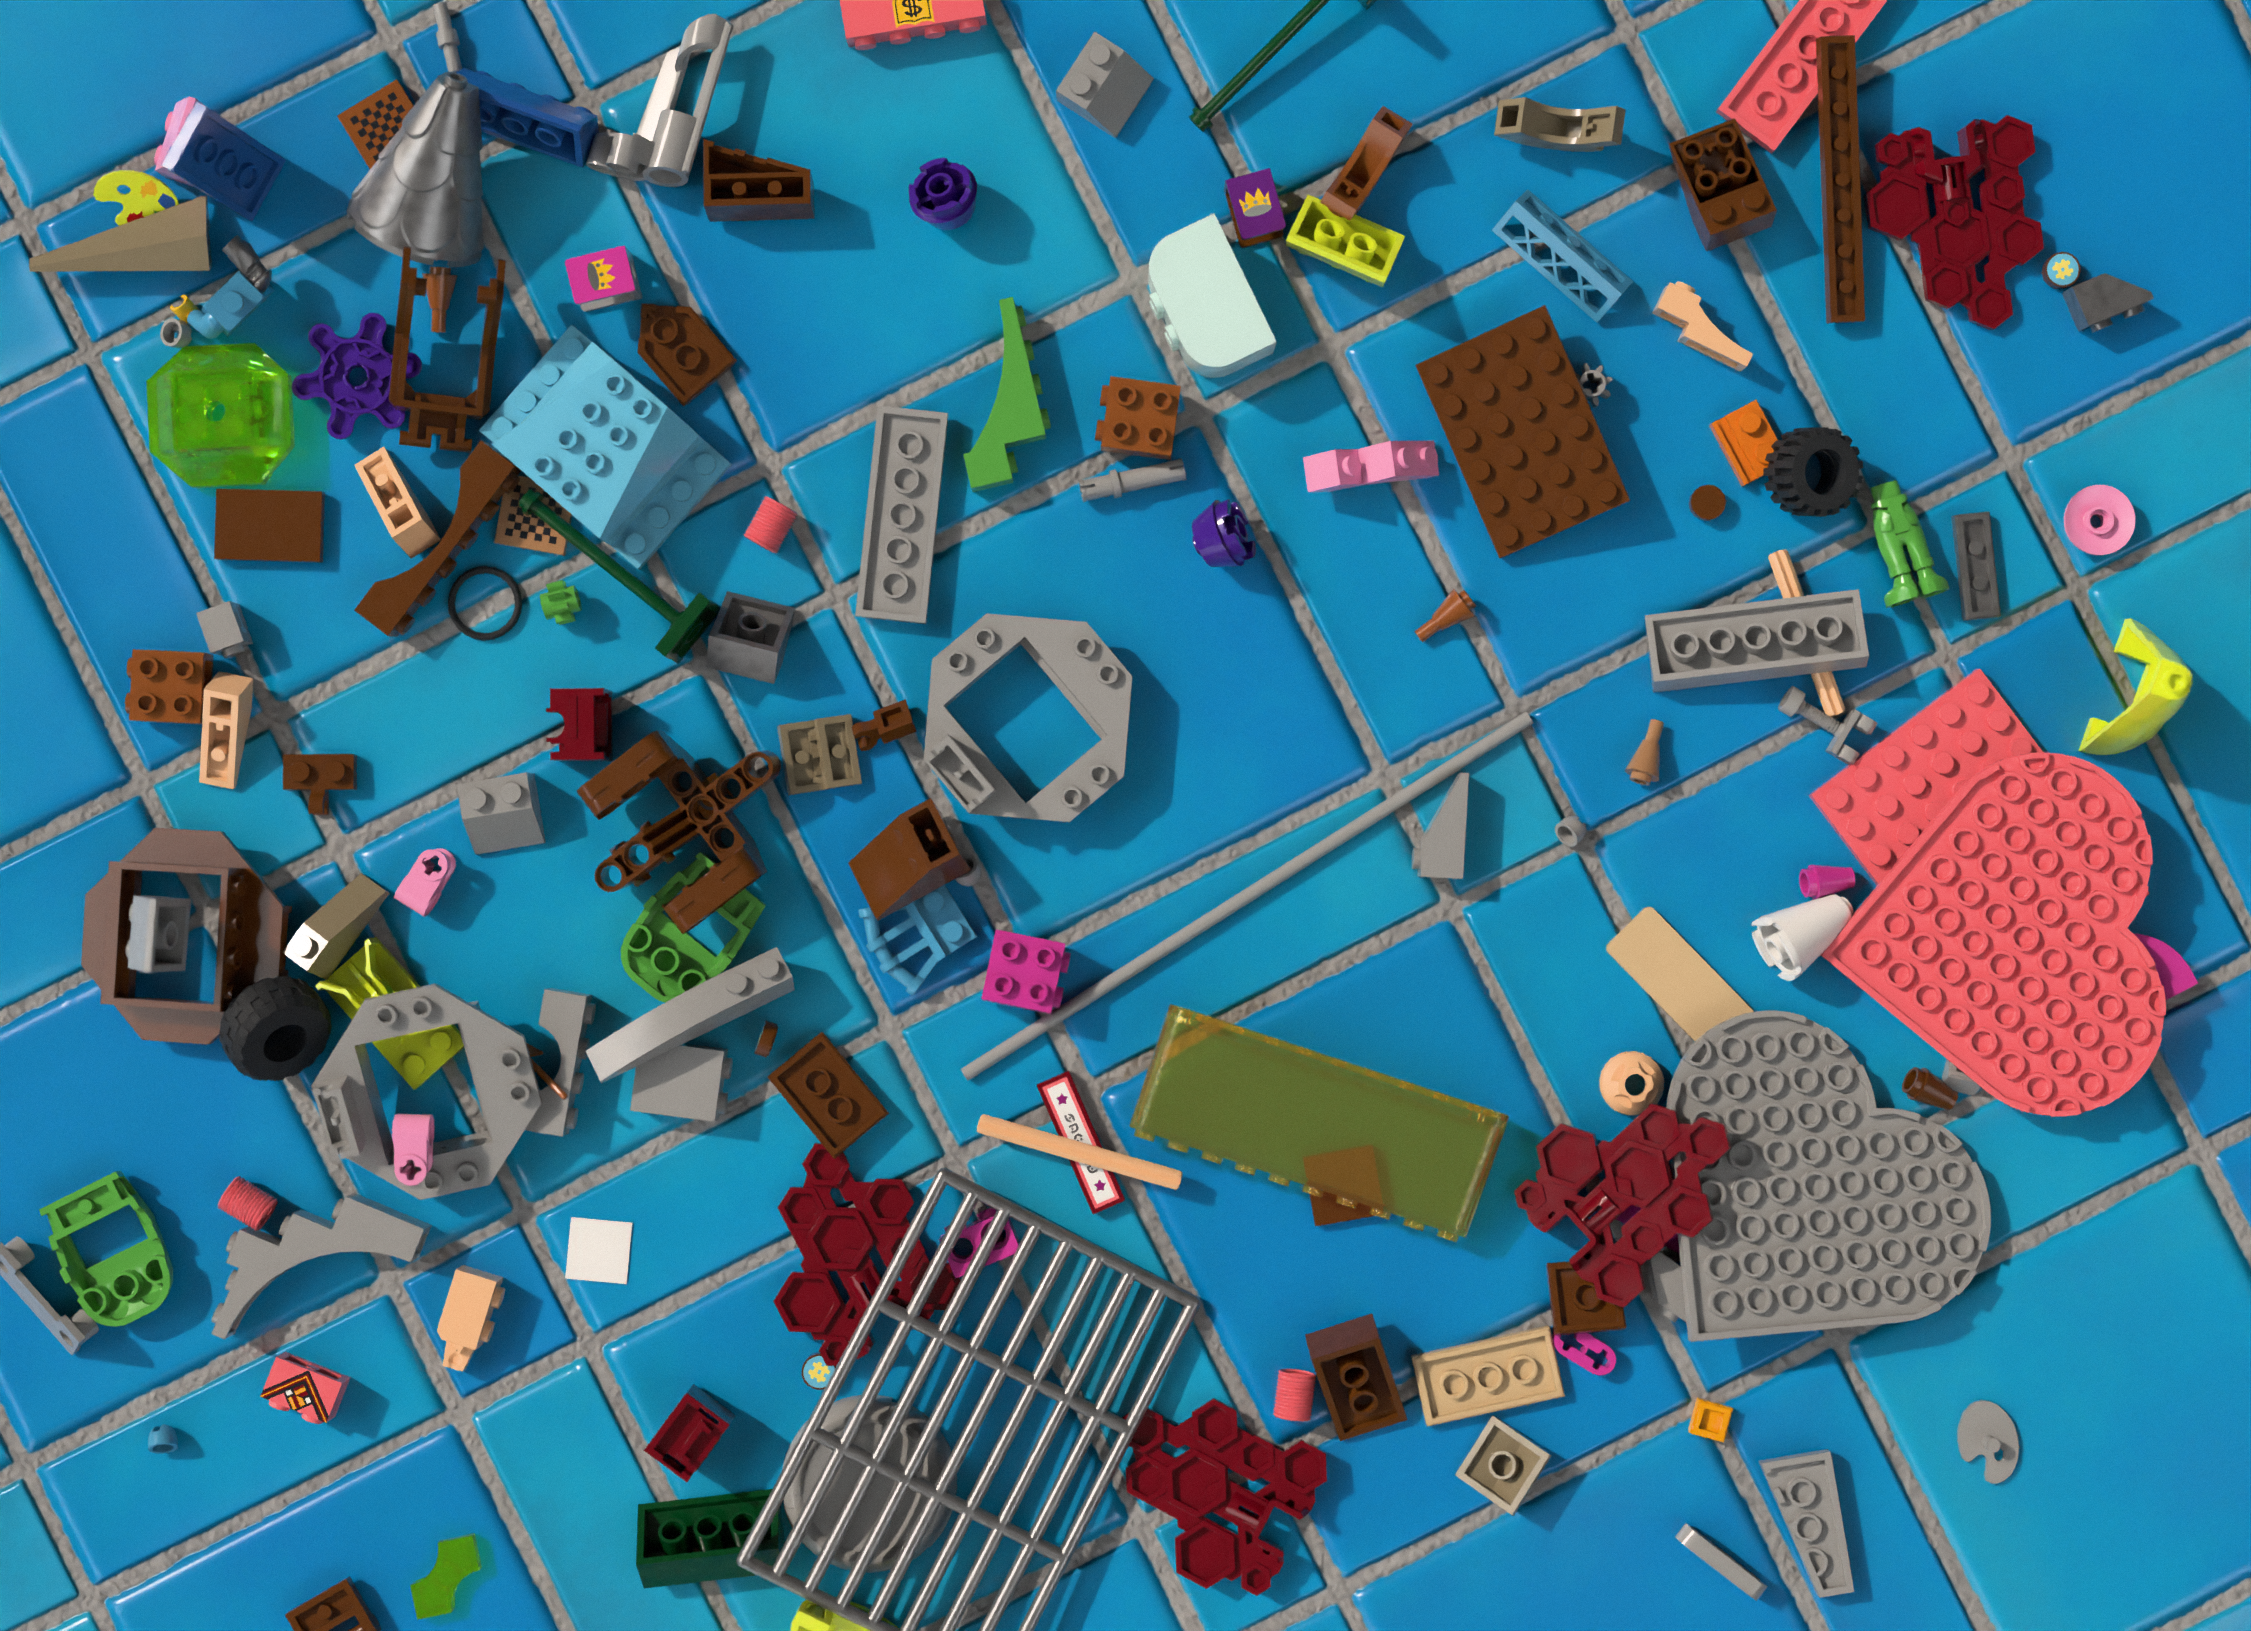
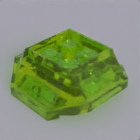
[146,343,295,488]

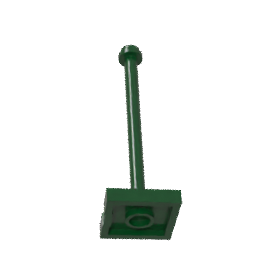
[1189,0,1377,132]
[518,489,720,664]

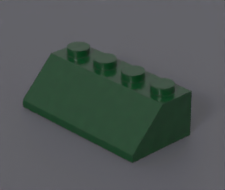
[636,1489,785,1589]

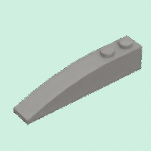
[586,947,795,1083]

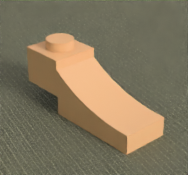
[1652,282,1753,372]

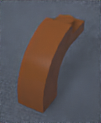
[1320,106,1413,221]

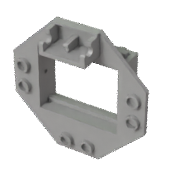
[923,613,1132,822]
[311,983,542,1200]

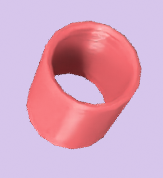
[744,496,798,554]
[218,1176,278,1231]
[1273,1369,1316,1422]

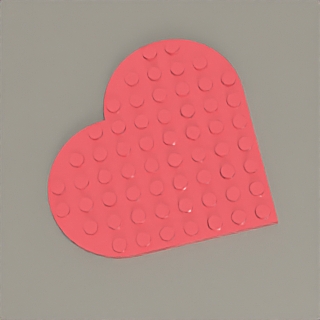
[1820,752,2166,1117]

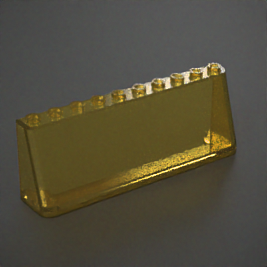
[1129,1004,1509,1242]

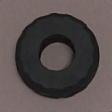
[219,976,332,1081]

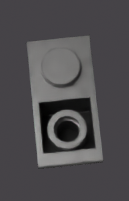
[2062,273,2154,333]

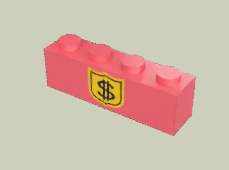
[840,0,987,50]

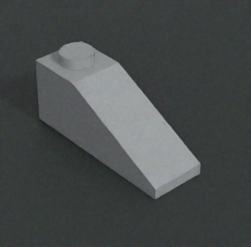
[1412,772,1469,879]

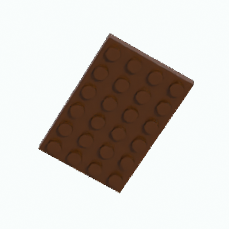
[1416,305,1631,558]

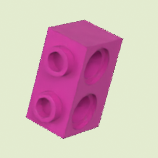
[939,1207,1020,1279]

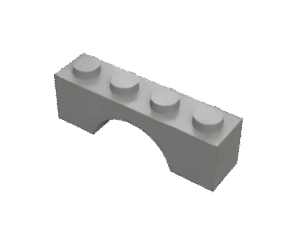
[525,988,596,1137]

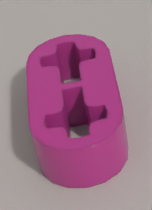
[1552,1332,1616,1375]

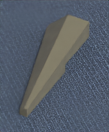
[29,196,212,272]

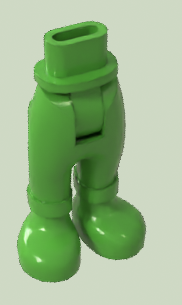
[1870,480,1949,608]

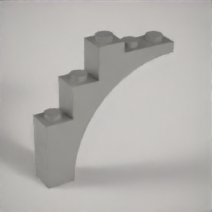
[212,1193,432,1339]

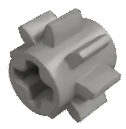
[1576,363,1613,408]

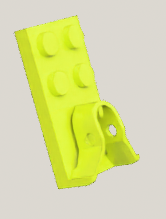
[315,937,464,1090]

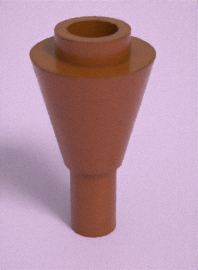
[422,266,458,333]
[1415,589,1476,642]

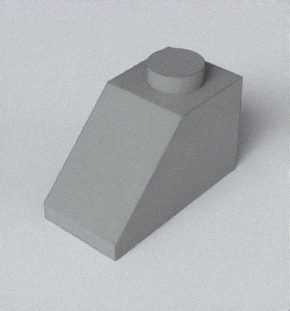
[1646,1252,1686,1322]

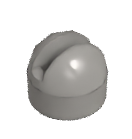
[160,318,192,348]
[1555,816,1587,847]
[955,855,981,886]

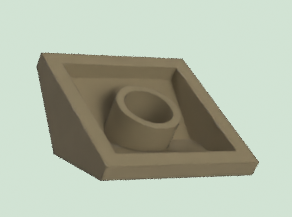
[1455,1415,1552,1516]

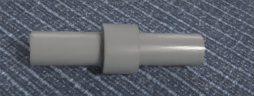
[433,2,462,73]

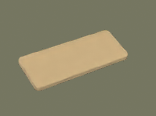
[1606,907,1754,1042]

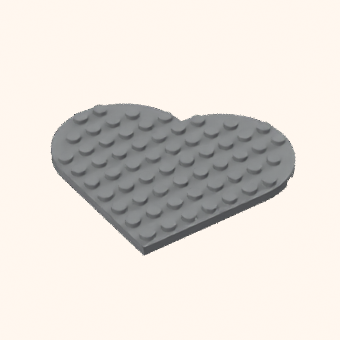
[1666,1010,1991,1342]

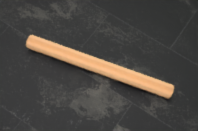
[977,1114,1182,1190]

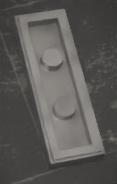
[1951,511,2001,621]

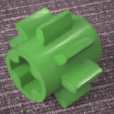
[540,580,582,625]

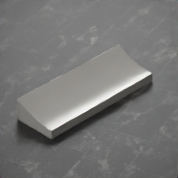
[1645,589,1869,693]

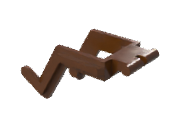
[389,246,506,453]

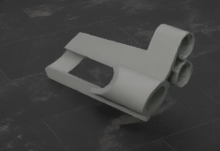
[586,14,734,187]

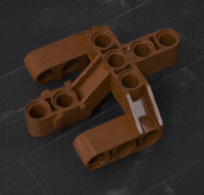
[576,729,781,934]

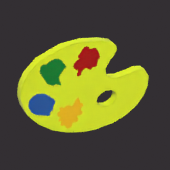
[93,170,179,225]

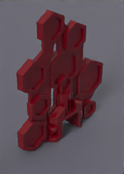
[1864,115,2044,330]
[1514,1103,1731,1307]
[773,1143,961,1366]
[1122,1398,1327,1596]

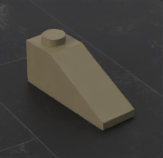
[282,873,389,980]

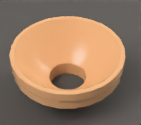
[1599,1051,1664,1115]

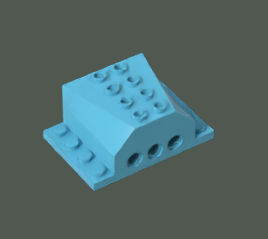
[479,325,732,570]

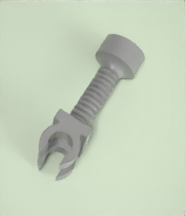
[1778,686,1878,765]

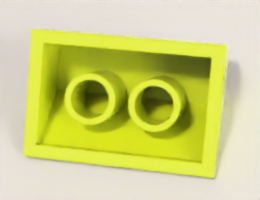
[1286,194,1405,287]

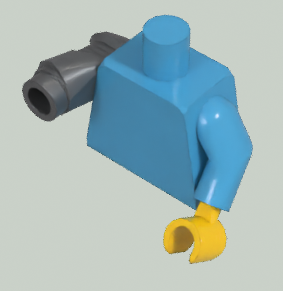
[170,235,275,339]

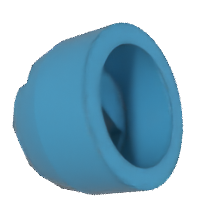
[148,1424,178,1454]

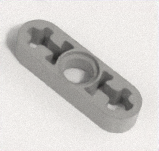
[1675,1523,1768,1601]

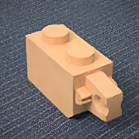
[437,1265,505,1372]

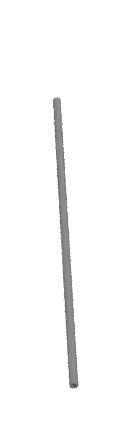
[961,712,1533,1081]

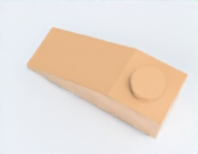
[354,447,441,559]
[199,671,253,790]

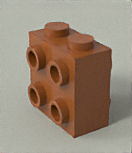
[1095,376,1181,460]
[125,649,214,725]

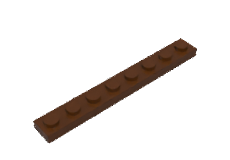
[1816,35,1865,324]

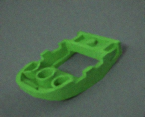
[621,852,766,1002]
[39,1170,173,1327]

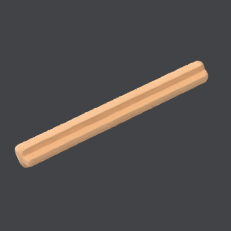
[1768,549,1845,717]

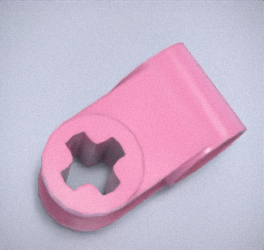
[394,848,456,917]
[392,1114,435,1186]

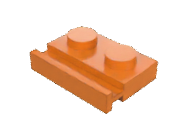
[1709,400,1778,487]

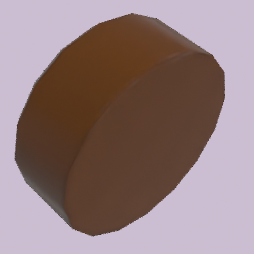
[1689,485,1726,521]

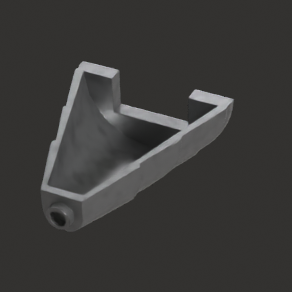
[347,72,484,267]

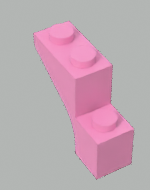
[1303,441,1439,492]

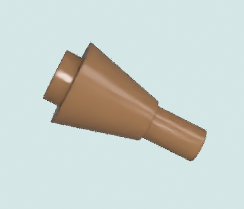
[1625,719,1664,785]

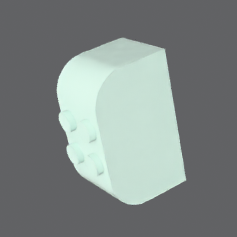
[1148,213,1276,378]

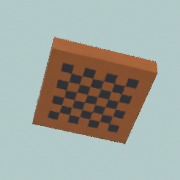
[337,79,414,169]

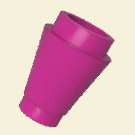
[1799,865,1855,899]

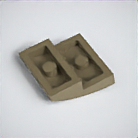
[777,714,862,795]

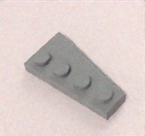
[1758,1449,1854,1598]

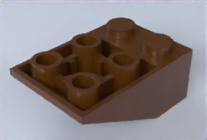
[1669,118,1777,252]
[848,798,971,921]

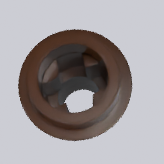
[1902,1067,1958,1111]

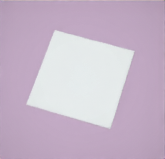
[565,1217,632,1284]

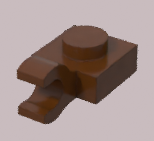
[851,699,917,751]

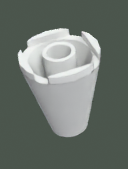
[1752,894,1854,981]

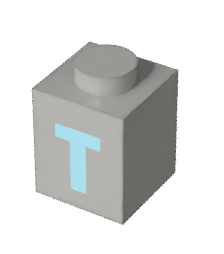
[196,601,253,658]

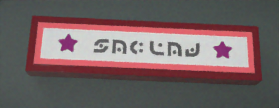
[1037,1070,1125,1214]

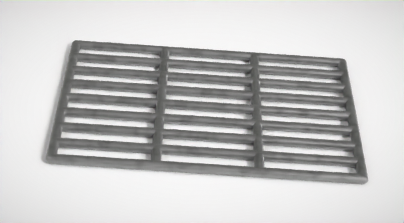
[736,1168,1201,1631]

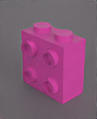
[981,929,1071,1014]

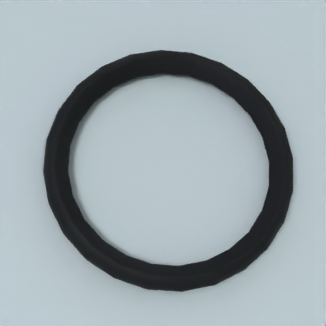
[448,566,522,640]

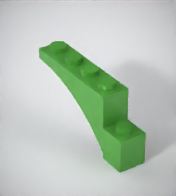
[963,297,1051,492]

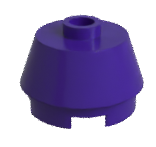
[908,158,977,230]
[1192,499,1256,567]

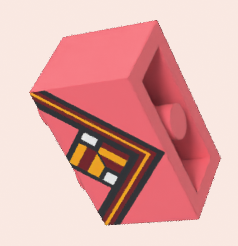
[260,1352,351,1424]

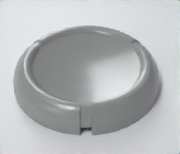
[782,1395,957,1573]

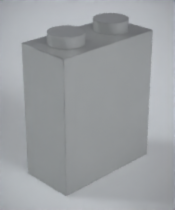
[630,1043,733,1122]

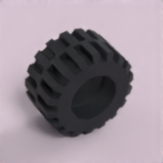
[1763,427,1863,517]

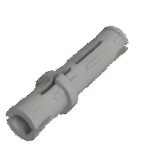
[1078,458,1186,502]

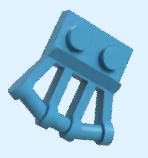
[858,885,977,996]

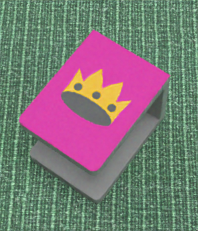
[565,245,642,312]

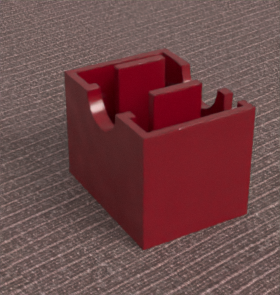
[546,688,613,762]
[644,1384,736,1482]

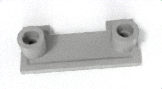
[0,1236,99,1355]

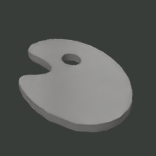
[1957,1400,2019,1484]

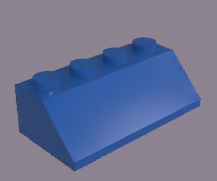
[456,68,599,168]

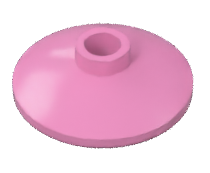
[2064,485,2135,555]

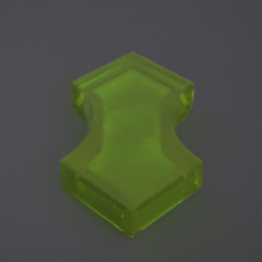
[410,1533,482,1620]

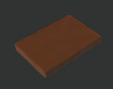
[214,489,325,563]
[767,1032,890,1159]

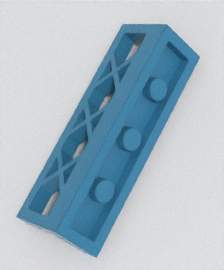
[1492,189,1633,322]

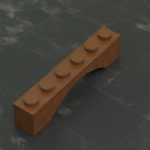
[354,440,521,637]

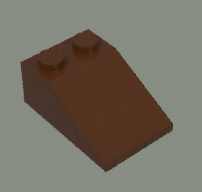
[1305,1313,1407,1441]

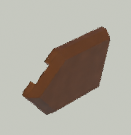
[638,303,737,406]

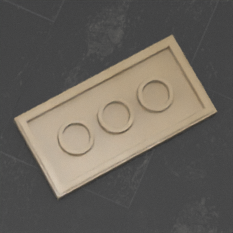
[1411,1325,1565,1427]

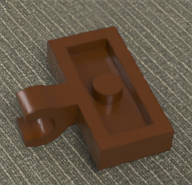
[283,754,357,815]

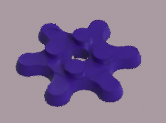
[292,313,422,440]

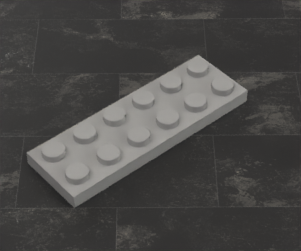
[855,406,949,624]

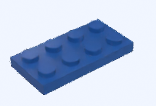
[161,101,286,221]

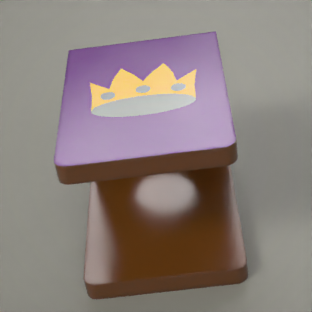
[1224,168,1286,248]

